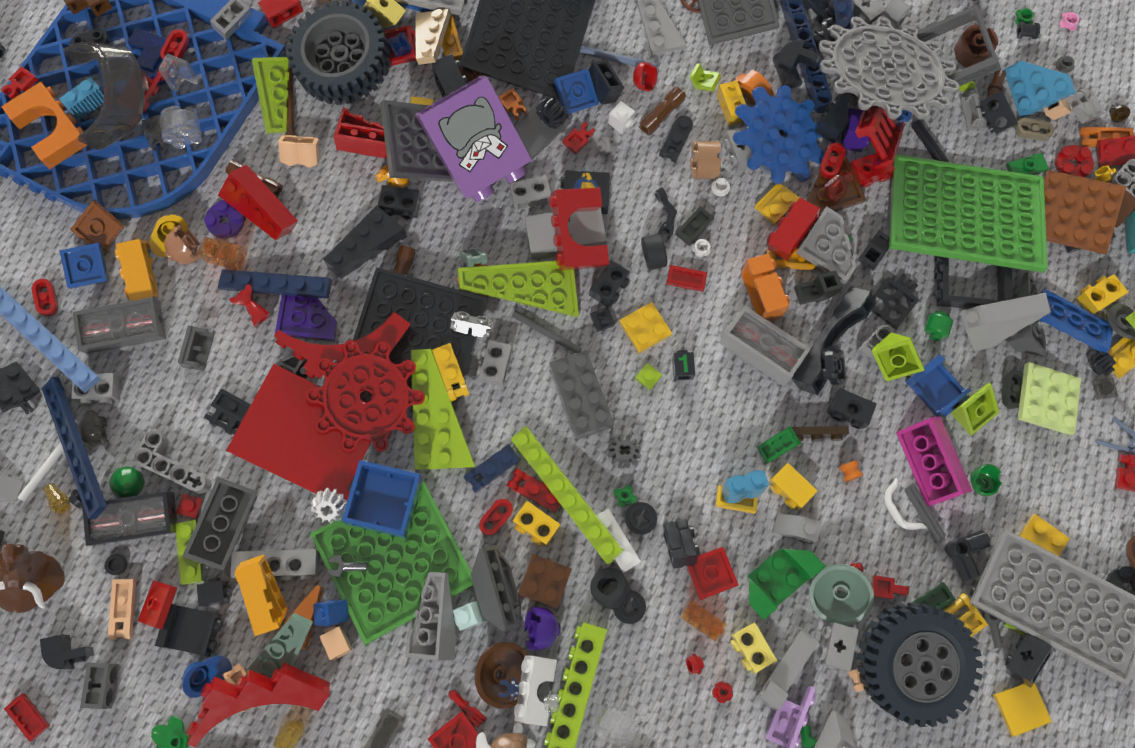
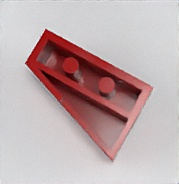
[333,107,387,159]
[767,197,820,261]

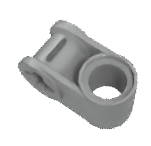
[857,325,893,363]

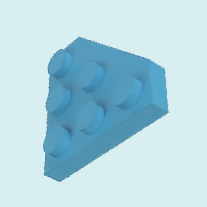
[1004,61,1077,118]

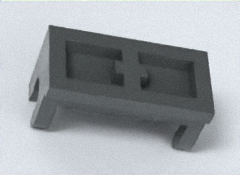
[178,325,215,371]

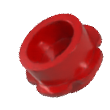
[686,654,704,675]
[712,681,733,703]

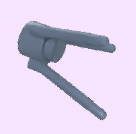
[1095,417,1135,455]

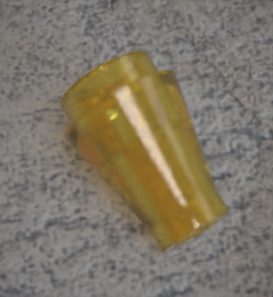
[43,483,71,514]

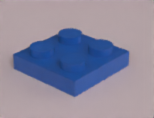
[553,69,599,115]
[59,243,109,289]

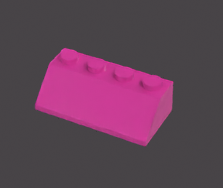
[896,416,972,507]

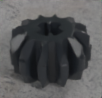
[536,96,568,129]

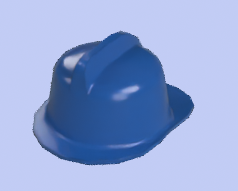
[181,656,232,698]

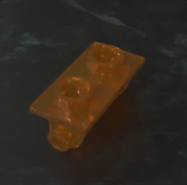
[680,600,727,642]

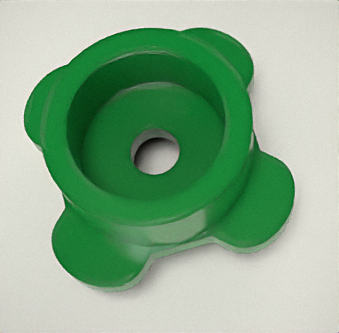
[1015,8,1034,25]
[614,485,637,508]

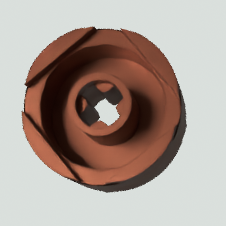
[954,24,998,68]

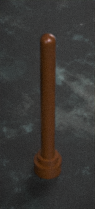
[285,67,297,136]

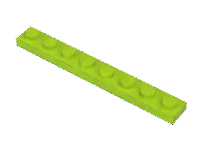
[511,426,625,564]

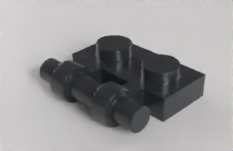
[204,388,251,435]

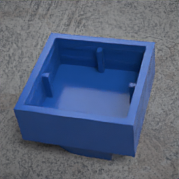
[342,460,423,539]

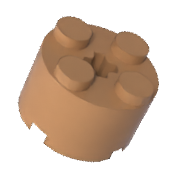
[690,141,721,179]

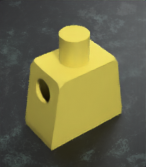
[363,0,406,29]

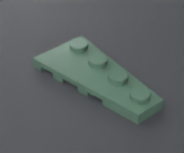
[245,613,313,678]

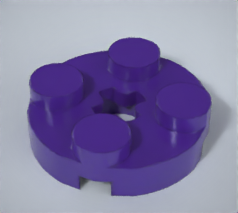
[204,200,244,239]

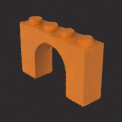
[1,82,89,170]

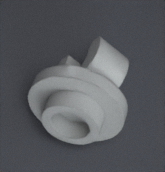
[597,136,617,155]

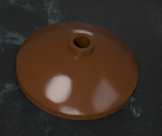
[474,642,528,709]

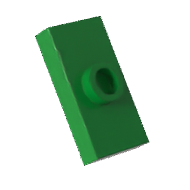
[1006,153,1049,175]
[757,426,801,464]

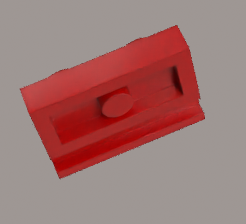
[1097,135,1135,167]

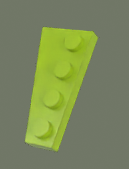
[252,57,289,134]

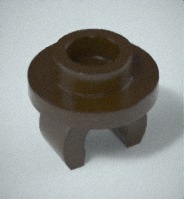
[1109,105,1130,122]

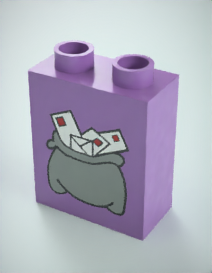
[415,76,532,202]

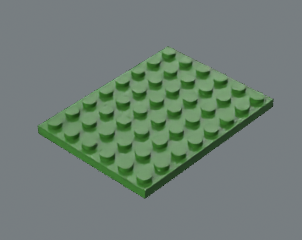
[889,154,1048,273]

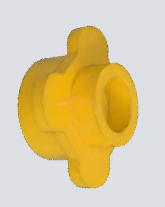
[1094,166,1117,182]

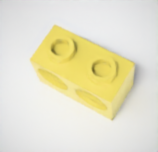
[730,622,777,673]

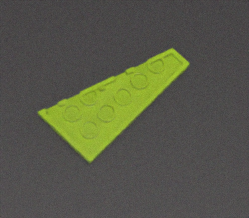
[457,261,579,317]
[411,349,476,470]

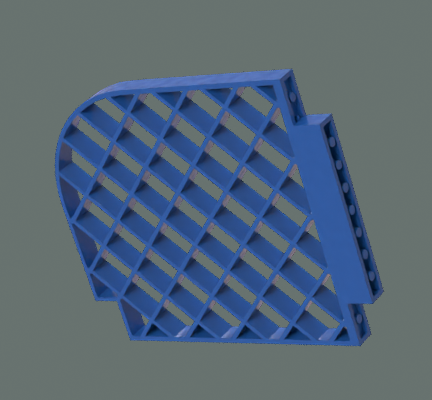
[0,0,287,219]

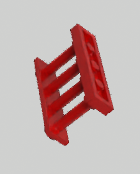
[855,105,905,169]

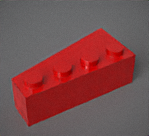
[218,164,298,240]

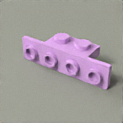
[765,686,816,748]

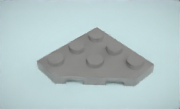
[796,206,857,284]

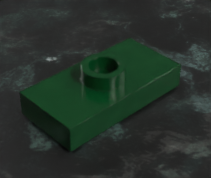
[911,582,956,610]

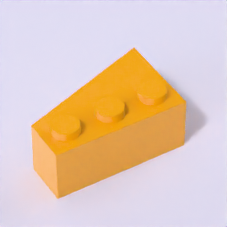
[115,239,159,301]
[235,554,289,636]

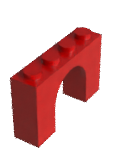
[549,187,609,271]

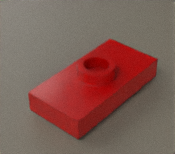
[666,265,708,292]
[4,693,50,742]

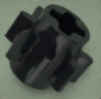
[1089,352,1116,376]

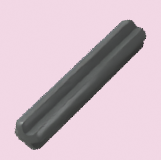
[905,485,946,541]

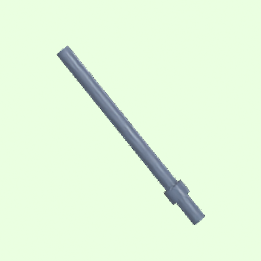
[580,45,658,68]

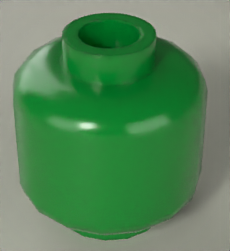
[924,311,953,341]

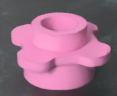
[1059,12,1079,31]

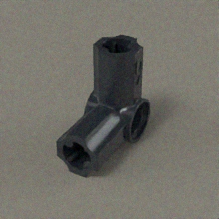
[945,530,991,581]

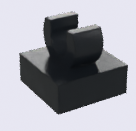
[590,307,615,332]

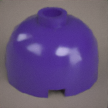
[524,607,561,650]

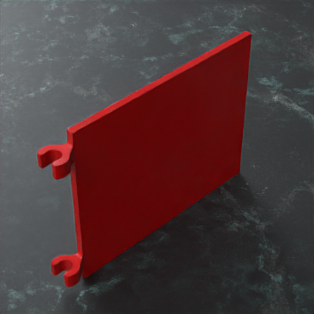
[226,363,393,500]

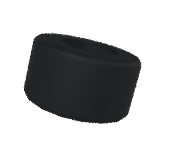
[641,234,668,270]
[590,567,631,609]

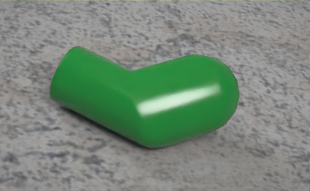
[800,725,817,748]

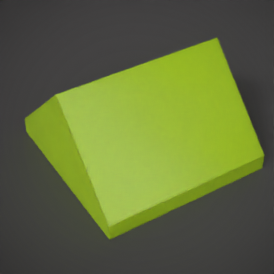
[872,333,925,382]
[951,383,1000,436]

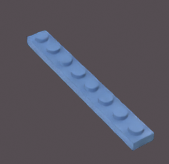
[0,286,101,393]

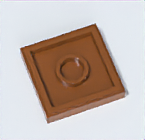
[70,200,125,253]

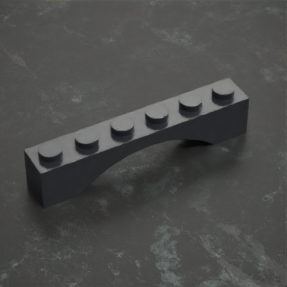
[815,67,890,143]
[792,286,876,395]

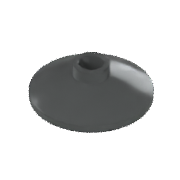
[1107,304,1135,339]

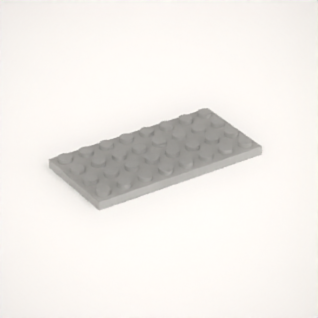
[970,529,1135,685]

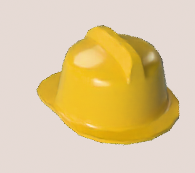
[149,214,188,257]

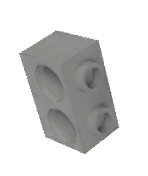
[510,175,551,210]
[477,340,512,387]
[71,373,120,406]

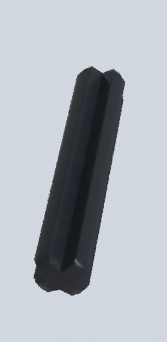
[911,120,949,162]

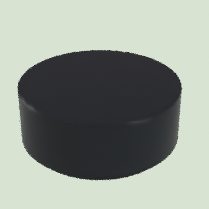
[104,554,128,576]

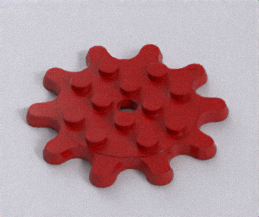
[306,340,425,452]

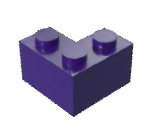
[840,108,870,153]

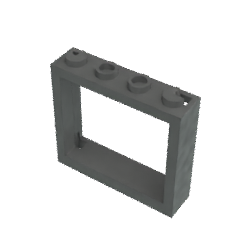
[917,5,1001,94]

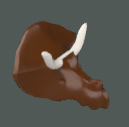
[0,544,65,613]

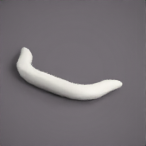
[884,478,927,530]

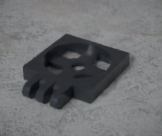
[871,274,920,329]

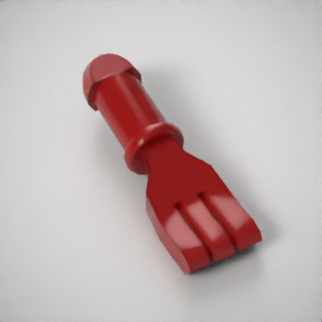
[448,690,487,728]

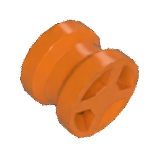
[839,460,864,482]

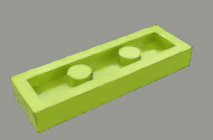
[175,520,204,585]

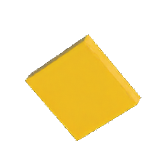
[993,682,1052,737]

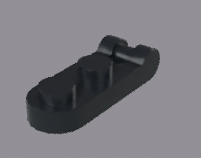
[659,116,693,163]

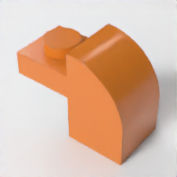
[734,70,774,106]

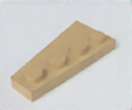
[415,9,451,65]

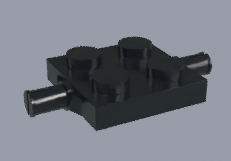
[0,361,40,414]

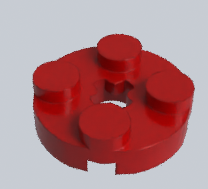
[1055,145,1094,178]

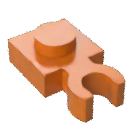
[498,88,527,120]

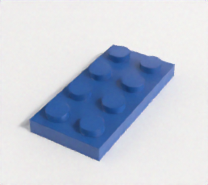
[1039,288,1113,354]

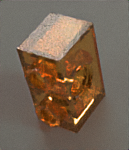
[198,237,247,271]

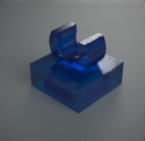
[388,32,413,58]

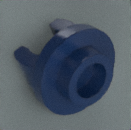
[499,678,519,701]

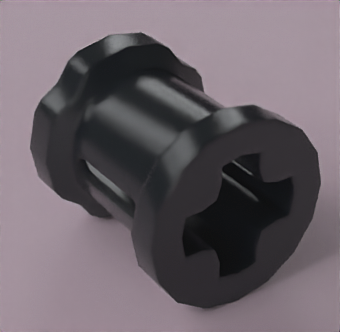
[1016,22,1041,39]

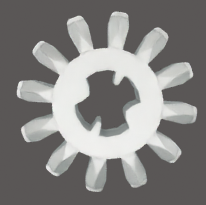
[311,488,347,524]

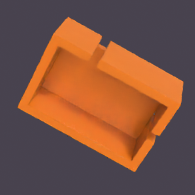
[740,253,790,322]

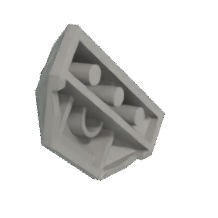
[814,710,857,748]

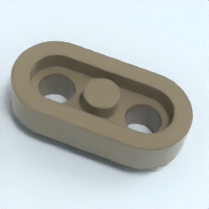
[1015,118,1054,141]

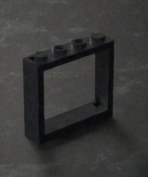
[934,256,1012,309]

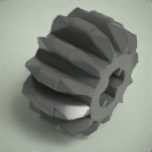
[607,435,641,469]

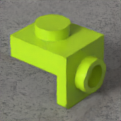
[690,63,721,92]

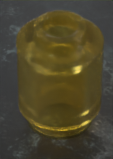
[273,719,305,748]

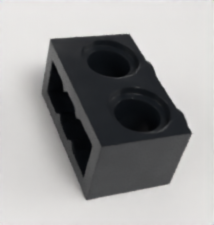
[978,91,1018,136]
[378,185,421,219]
[589,260,631,307]

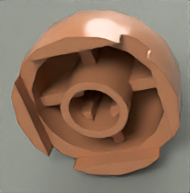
[164,225,204,265]

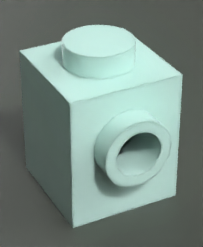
[453,601,488,631]

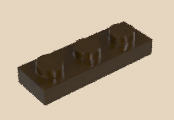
[792,426,849,442]

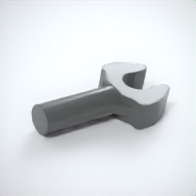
[327,555,368,577]
[982,611,1003,649]

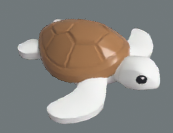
[476,722,536,748]

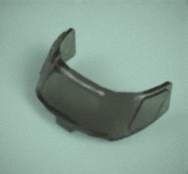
[63,42,149,150]

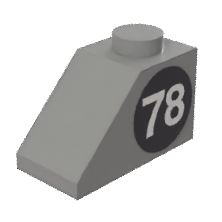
[773,513,822,545]

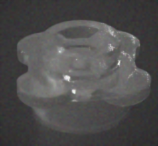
[544,691,560,716]

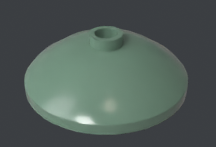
[809,564,874,625]

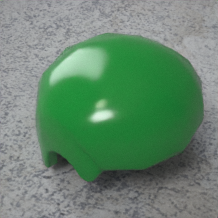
[970,464,1002,497]
[109,466,145,498]

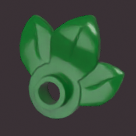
[151,715,189,748]

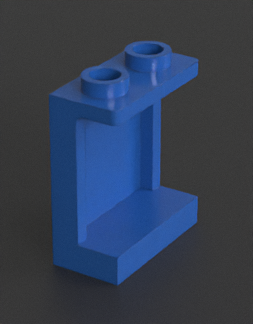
[906,354,972,417]

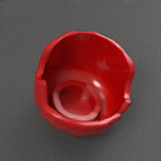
[633,62,658,92]

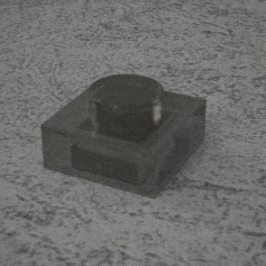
[1091,378,1118,400]

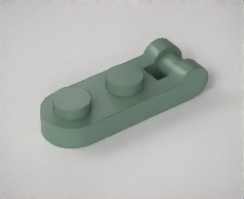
[459,249,487,267]

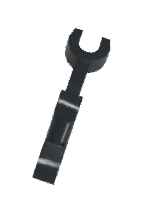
[654,187,677,239]

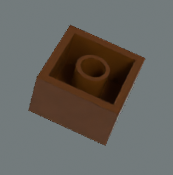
[518,554,572,610]

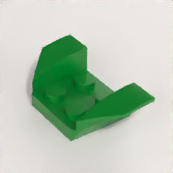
[747,549,826,620]

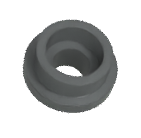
[1055,56,1075,74]

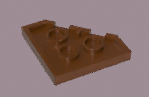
[807,154,866,217]

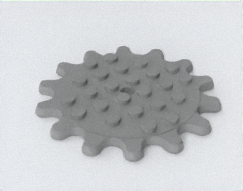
[819,17,959,120]

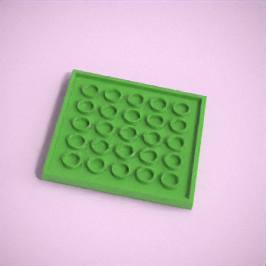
[310,480,473,645]

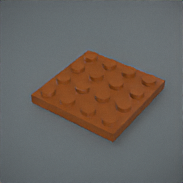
[1044,170,1127,255]

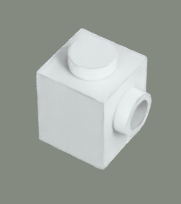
[608,101,635,134]

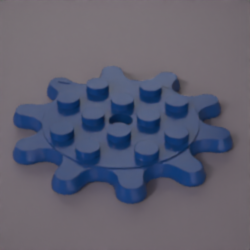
[733,85,825,184]

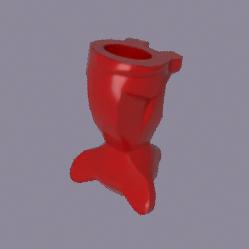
[229,284,271,327]

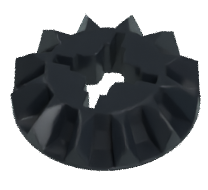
[625,502,657,535]
[613,590,646,624]

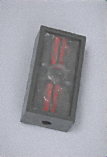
[73,297,166,354]

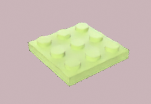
[1018,362,1081,435]

